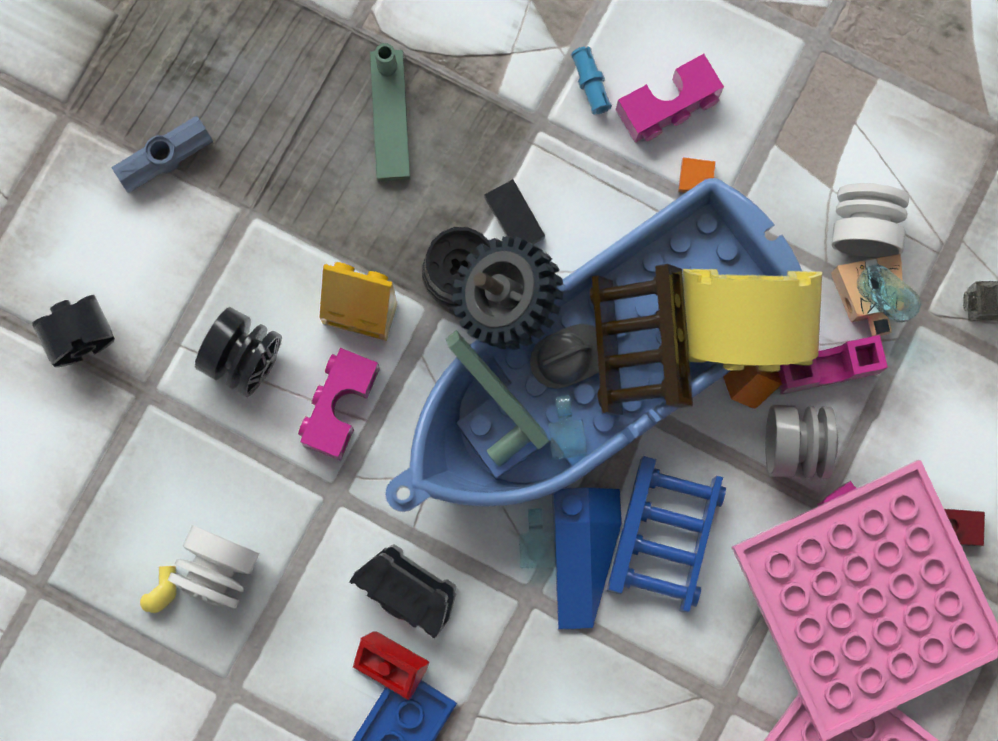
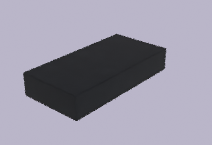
[484,179,545,245]

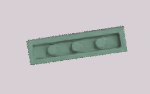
[370,43,410,182]
[446,330,549,466]

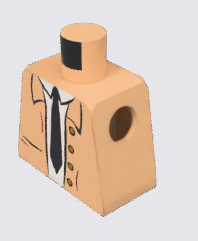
[831,254,904,336]

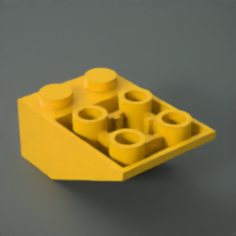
[319,262,398,341]

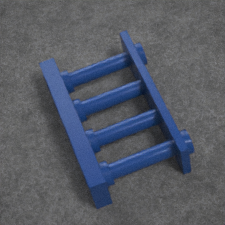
[606,456,726,612]

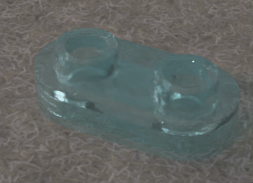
[857,265,921,323]

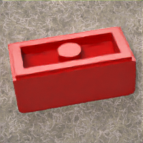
[353,631,429,700]

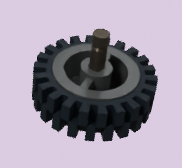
[452,236,564,350]

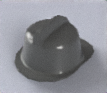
[530,324,599,389]

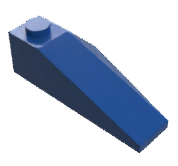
[552,487,622,629]

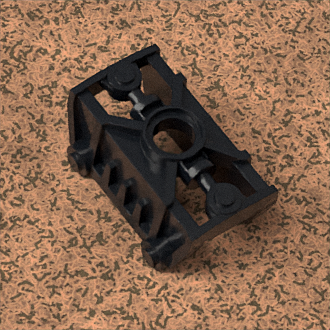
[349,544,456,639]

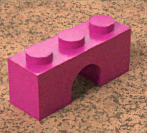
[616,54,724,143]
[777,335,888,395]
[298,348,380,461]

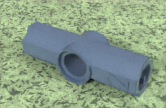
[111,116,213,193]

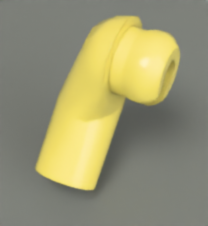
[140,566,176,613]

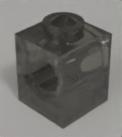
[963,281,998,321]

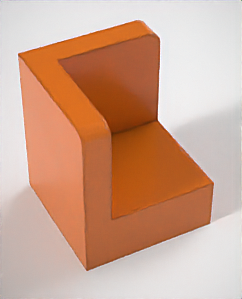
[723,365,782,409]

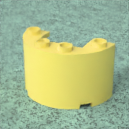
[682,269,822,371]

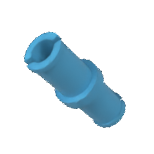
[571,46,612,115]

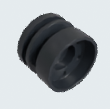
[422,227,490,307]
[195,307,282,397]

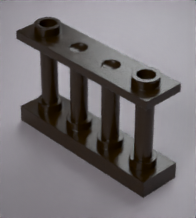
[590,264,693,416]

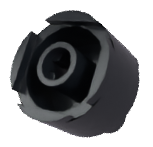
[32,295,115,368]

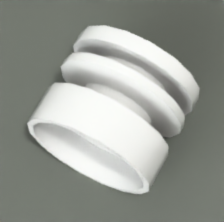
[831,183,909,258]
[168,525,260,608]

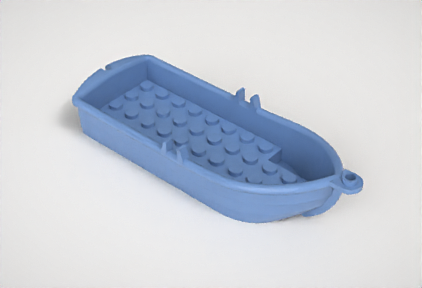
[385,178,802,512]

